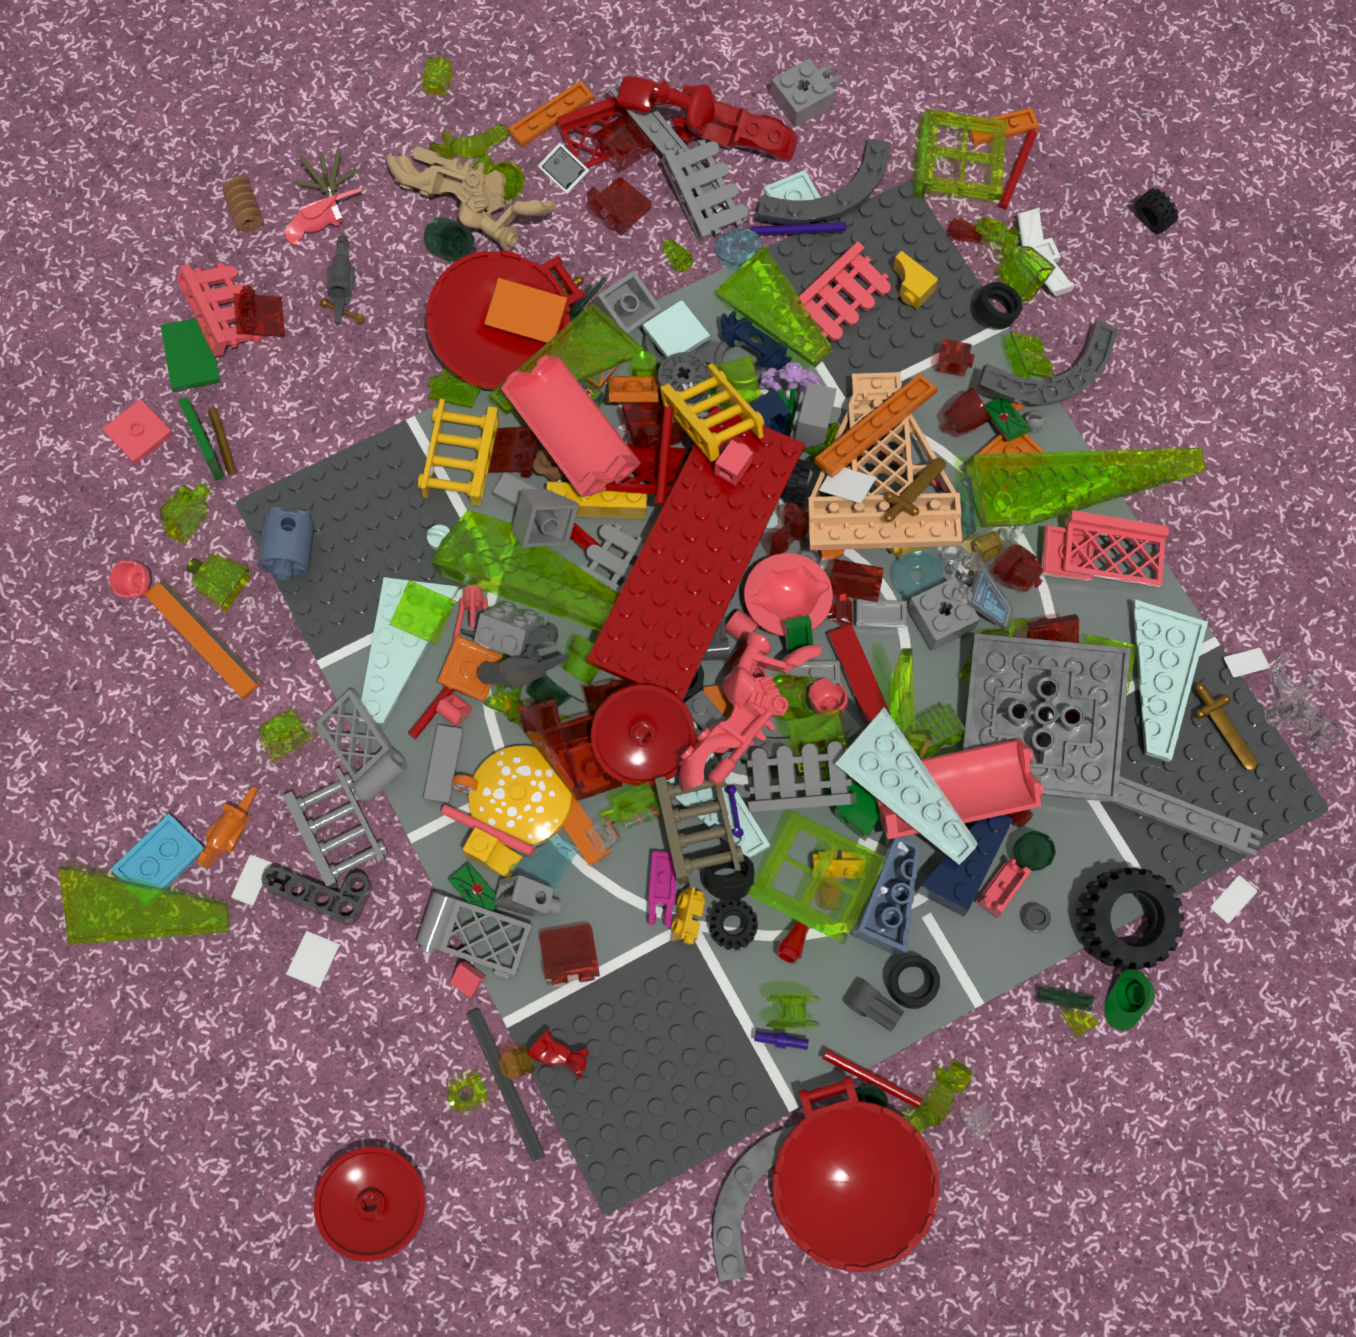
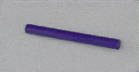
[752,222,846,236]

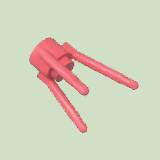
[452,586,488,645]

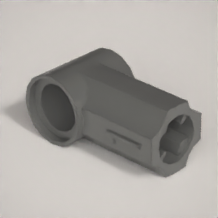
[703,614,729,661]
[847,981,904,1032]

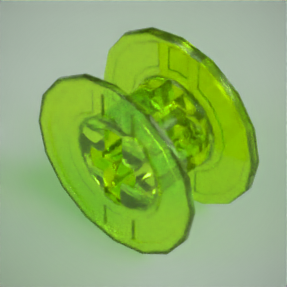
[766,994,820,1030]

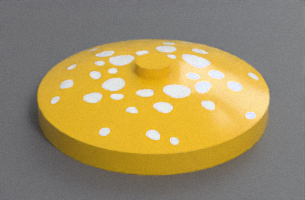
[468,745,573,848]

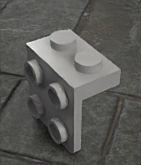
[474,601,545,656]

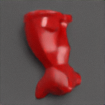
[528,1030,589,1079]

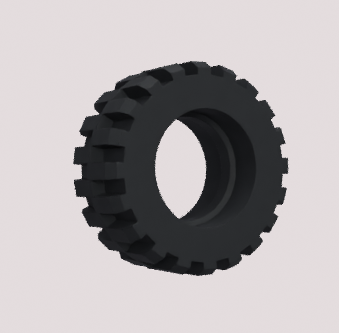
[1076,868,1185,970]

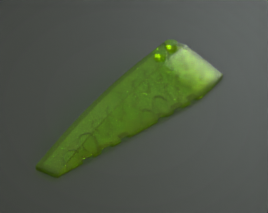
[963,448,1206,527]
[431,509,620,631]

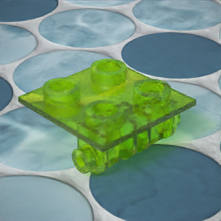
[1004,331,1055,379]
[709,355,762,410]
[428,366,482,408]
[389,580,456,645]

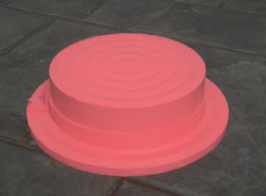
[744,553,833,637]

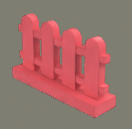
[789,241,891,341]
[177,263,266,357]

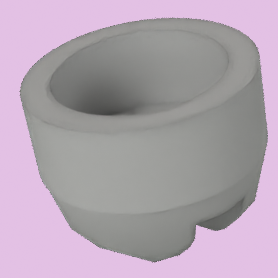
[1024,411,1044,432]

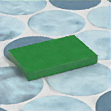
[160,318,221,392]
[178,397,224,481]

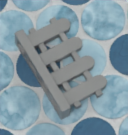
[661,140,748,244]
[561,524,644,630]
[747,741,857,812]

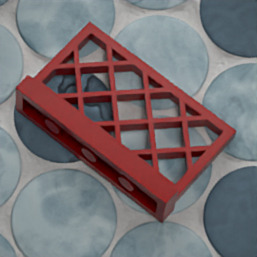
[557,97,653,168]
[605,444,686,495]

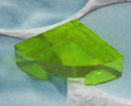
[1062,1011,1100,1038]

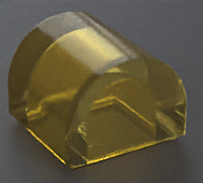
[970,531,1003,563]
[819,878,841,910]
[500,1046,536,1079]

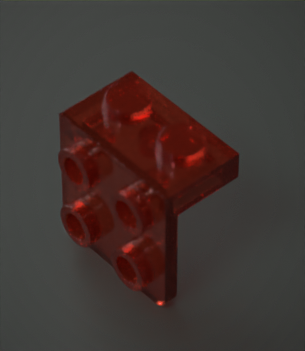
[587,177,652,236]
[622,399,687,449]
[540,924,600,987]

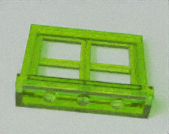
[914,108,1007,201]
[890,648,932,760]
[746,812,887,944]

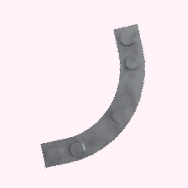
[757,138,891,225]
[977,320,1118,406]
[685,690,862,766]
[713,1125,797,1282]

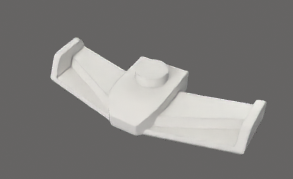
[1017,208,1074,296]

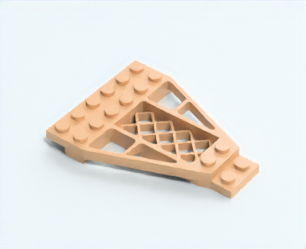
[808,372,962,550]

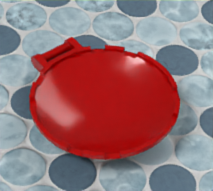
[426,250,586,391]
[773,1075,940,1272]

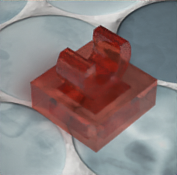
[827,594,853,627]

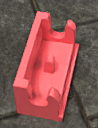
[976,859,1031,918]

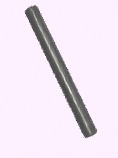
[467,1010,545,1161]

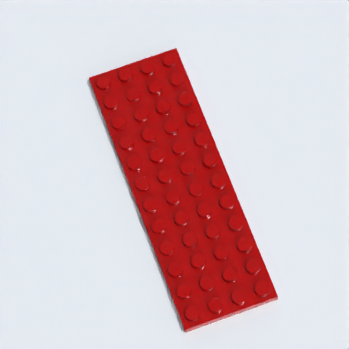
[586,406,805,700]

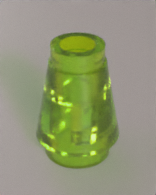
[662,238,694,272]

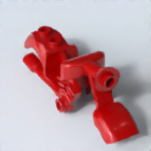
[617,76,798,162]

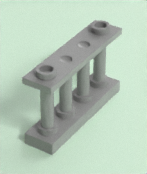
[283,768,388,890]

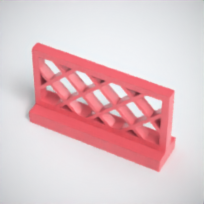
[1063,510,1169,588]

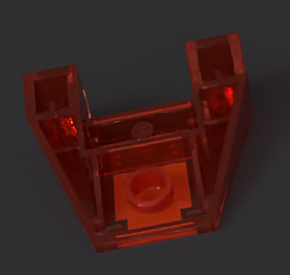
[518,680,623,801]

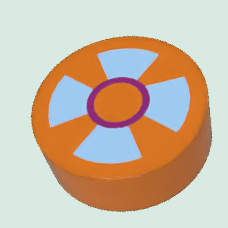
[451,775,478,794]

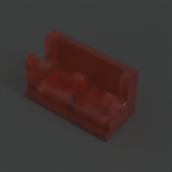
[830,559,884,602]

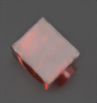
[936,339,974,376]

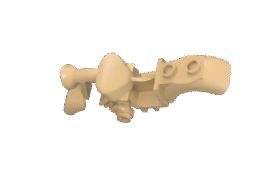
[386,146,557,251]

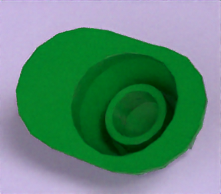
[1104,969,1155,1030]

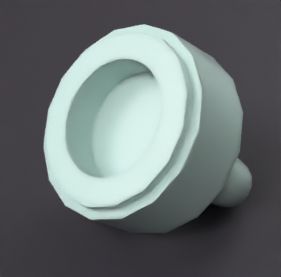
[427,525,452,551]

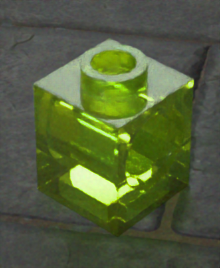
[422,57,453,97]
[446,1073,490,1115]

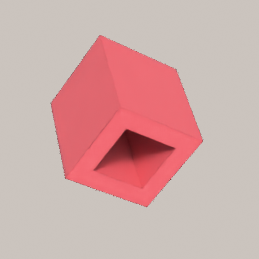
[714,440,753,486]

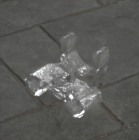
[1264,652,1342,753]

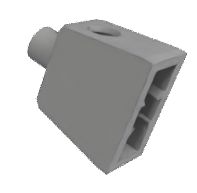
[493,875,562,917]

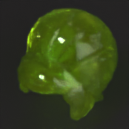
[772,674,815,721]

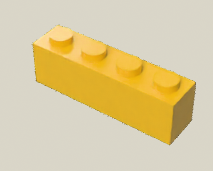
[547,482,647,519]

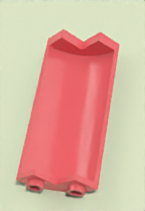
[501,355,641,496]
[874,739,1044,840]

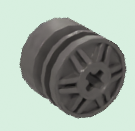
[658,352,709,408]

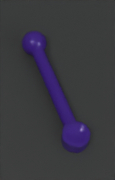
[726,785,744,839]

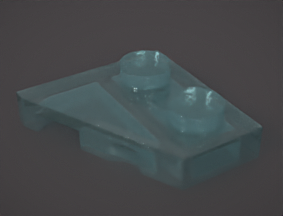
[946,477,976,543]
[508,836,579,895]

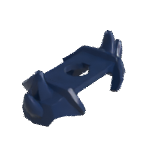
[720,311,792,371]

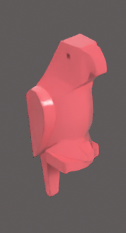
[284,188,362,246]

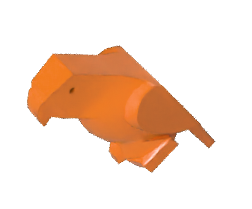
[196,786,258,869]

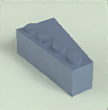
[852,837,921,957]

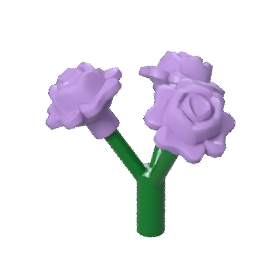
[759,362,821,430]

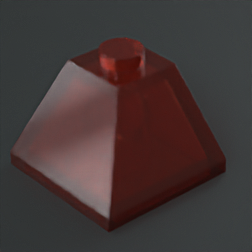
[591,112,656,174]

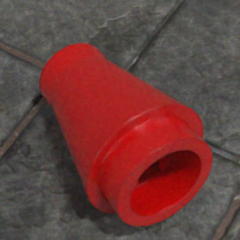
[777,922,809,964]

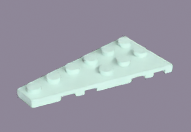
[359,577,459,726]
[1133,599,1208,762]
[667,722,771,859]

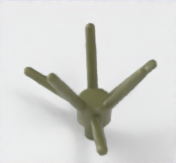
[295,148,357,202]

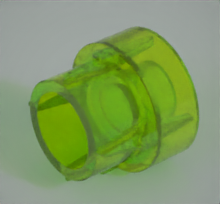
[562,634,601,685]

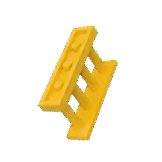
[660,363,764,462]
[418,399,500,507]

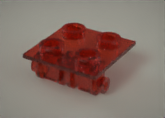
[233,285,285,337]
[488,426,540,478]
[770,503,809,556]

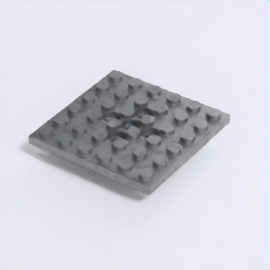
[963,633,1131,803]

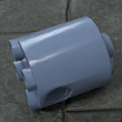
[257,507,314,581]

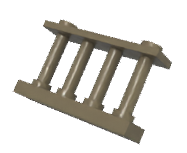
[655,764,744,885]

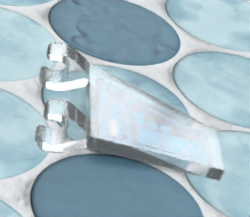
[952,552,1013,630]

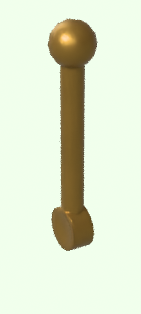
[320,298,365,324]

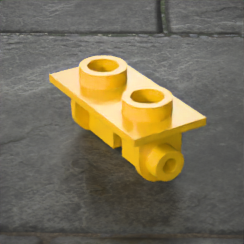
[812,851,867,879]
[671,887,706,945]

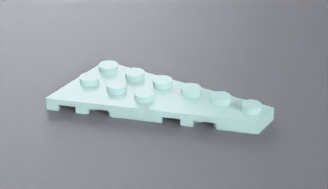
[835,707,978,865]

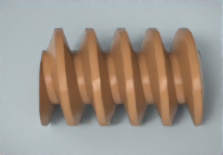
[222,176,264,231]

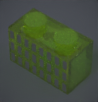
[902,703,965,758]

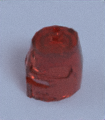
[943,387,992,437]
[992,543,1044,592]

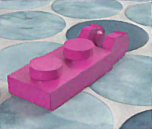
[648,851,677,927]

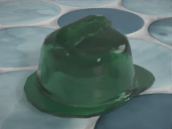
[424,217,477,262]
[527,675,584,709]

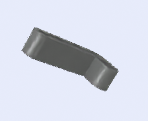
[261,867,372,925]

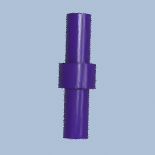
[754,1031,809,1050]

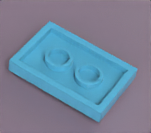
[111,813,204,906]

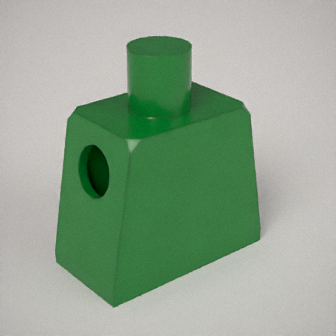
[827,779,880,841]

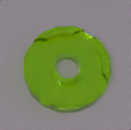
[975,217,1022,245]

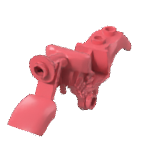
[679,633,821,792]

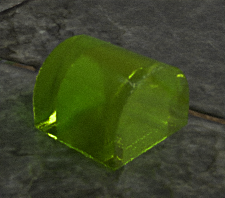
[632,351,656,376]

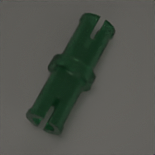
[1037,986,1094,1012]

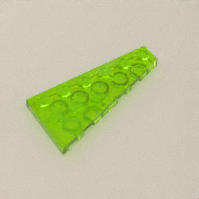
[715,245,833,368]
[489,303,645,415]
[58,866,230,945]

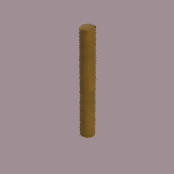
[208,408,237,476]

